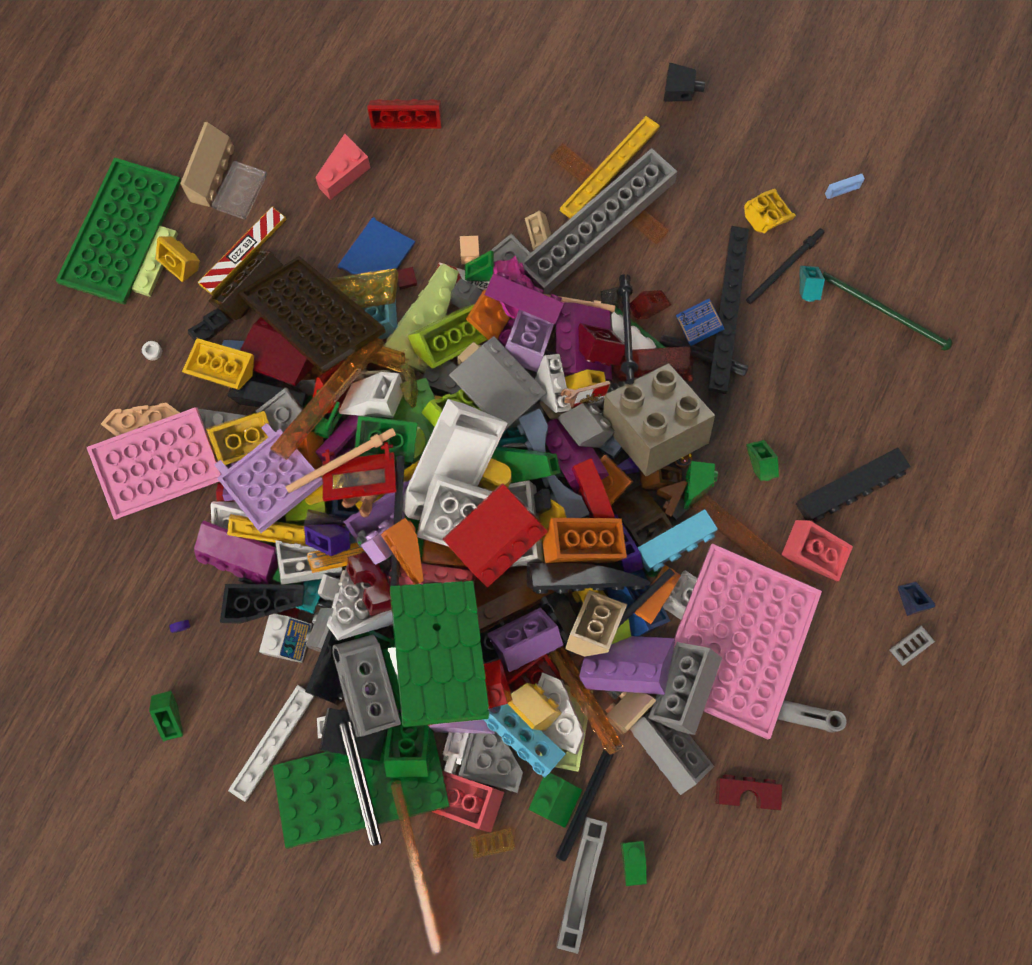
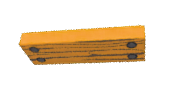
[307,543,365,573]

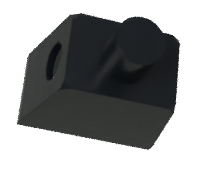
[664,63,705,102]

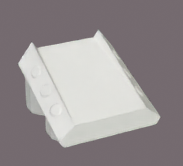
[663,570,697,620]

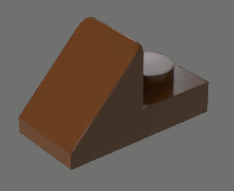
[657,481,687,521]

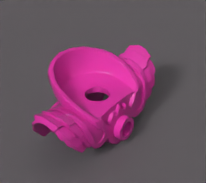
[493,255,535,319]

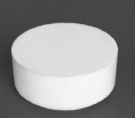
[142,341,162,361]

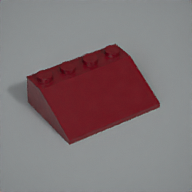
[240,317,314,386]

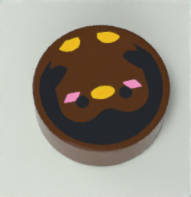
[673,453,692,468]

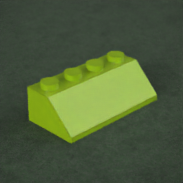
[407,304,488,368]

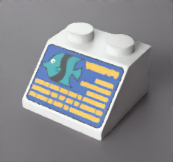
[259,614,313,663]

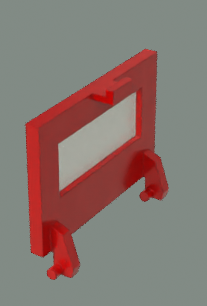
[322,442,396,501]

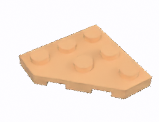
[101,403,180,436]

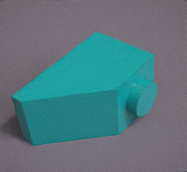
[799,266,825,302]

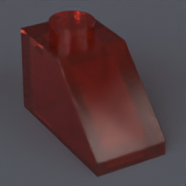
[630,290,672,320]

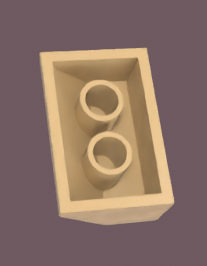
[566,590,627,657]

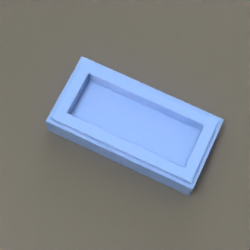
[825,174,865,199]

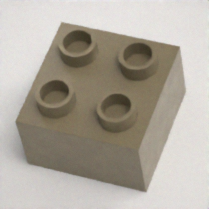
[603,363,715,476]

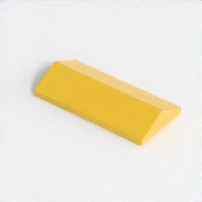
[182,338,254,390]

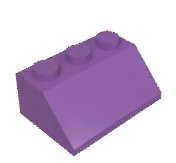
[487,608,563,672]

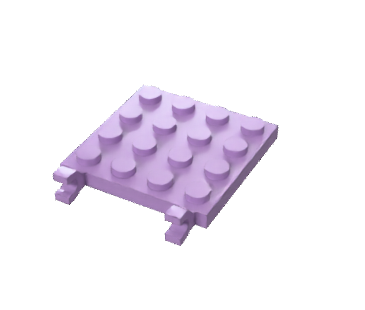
[214,423,323,533]

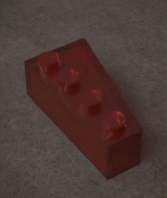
[614,347,693,381]

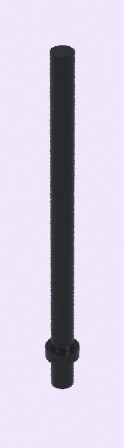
[389,456,405,586]

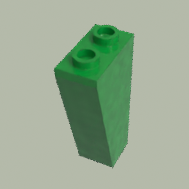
[491,446,561,484]

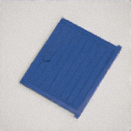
[337,217,415,283]

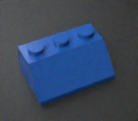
[605,569,670,637]

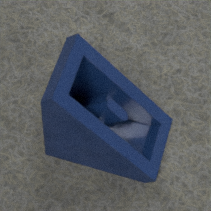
[898,582,935,616]

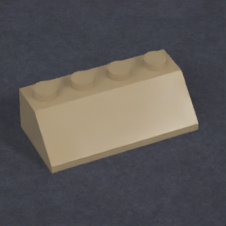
[180,122,234,207]

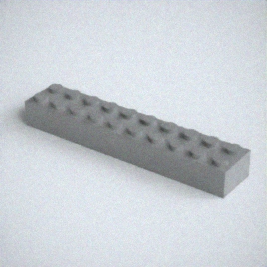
[520,148,677,294]

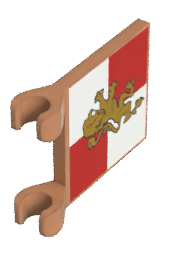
[554,381,611,420]

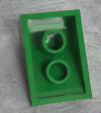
[355,416,418,463]
[384,713,430,777]

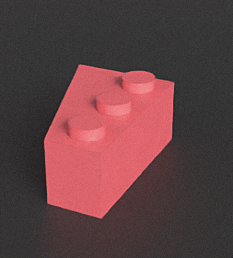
[315,134,371,200]

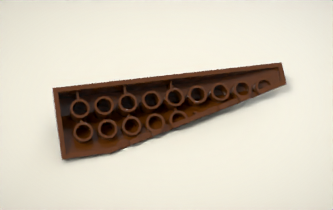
[474,558,618,634]

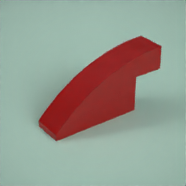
[572,458,615,518]

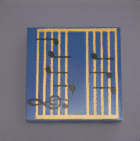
[676,299,724,346]

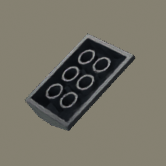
[305,629,355,705]

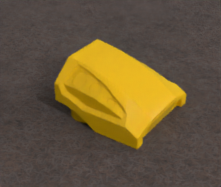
[744,189,796,233]

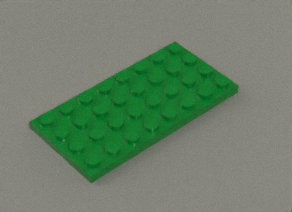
[56,157,182,305]
[273,728,450,849]

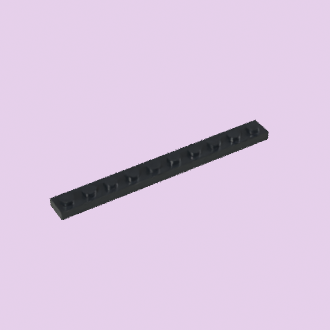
[708,226,749,394]

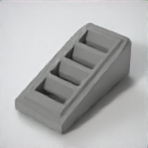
[889,625,935,666]

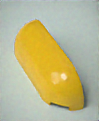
[478,458,512,491]

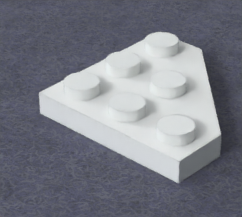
[538,673,585,754]

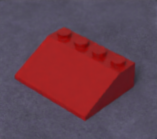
[443,483,548,588]

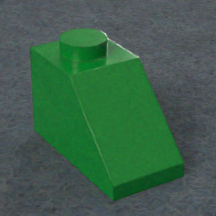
[746,440,779,481]
[149,691,183,741]
[620,840,647,886]

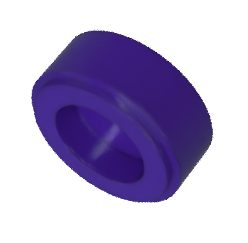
[169,620,191,633]

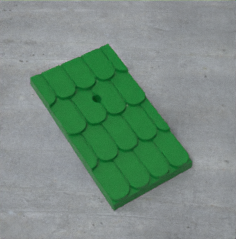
[390,581,489,727]

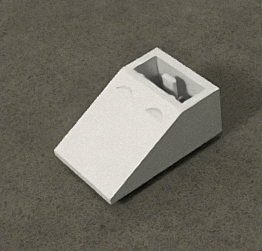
[339,372,405,418]

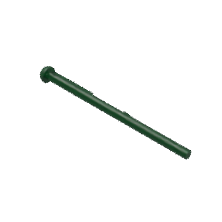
[822,271,953,351]

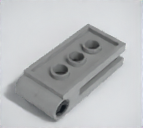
[333,635,401,737]

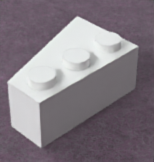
[276,540,342,585]

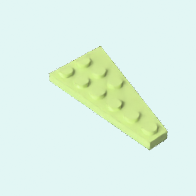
[377,264,459,374]

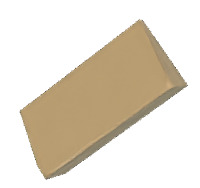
[525,211,551,250]

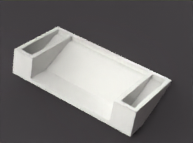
[402,399,508,520]

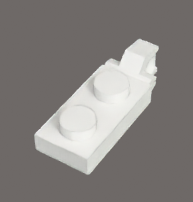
[443,732,470,774]

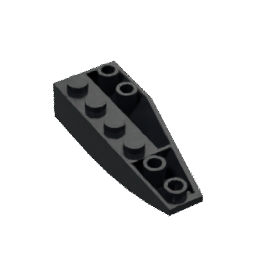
[527,562,650,594]

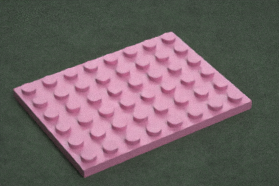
[674,544,822,740]

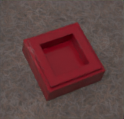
[395,267,417,290]

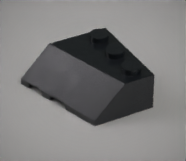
[540,592,578,659]

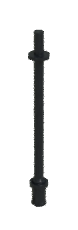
[618,274,638,385]

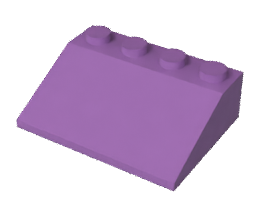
[579,636,675,695]

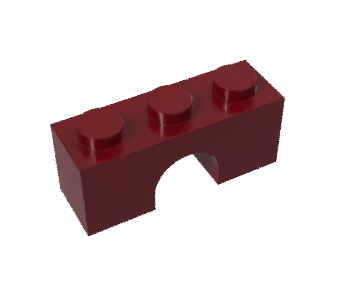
[346,552,392,616]
[715,775,782,810]

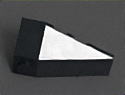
[227,370,307,408]
[220,584,305,624]

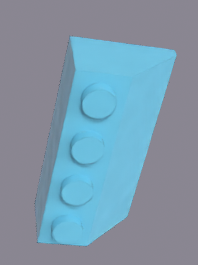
[638,509,718,572]

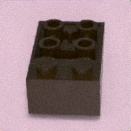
[611,485,673,548]

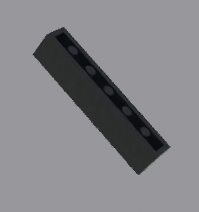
[796,447,911,523]

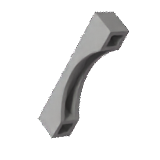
[556,817,607,954]

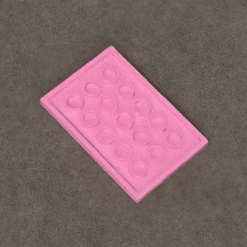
[87,407,221,520]

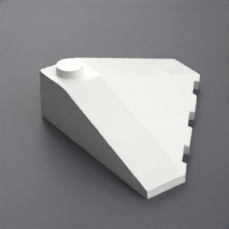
[327,566,393,640]

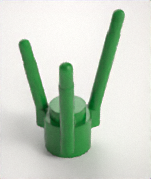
[312,390,343,438]

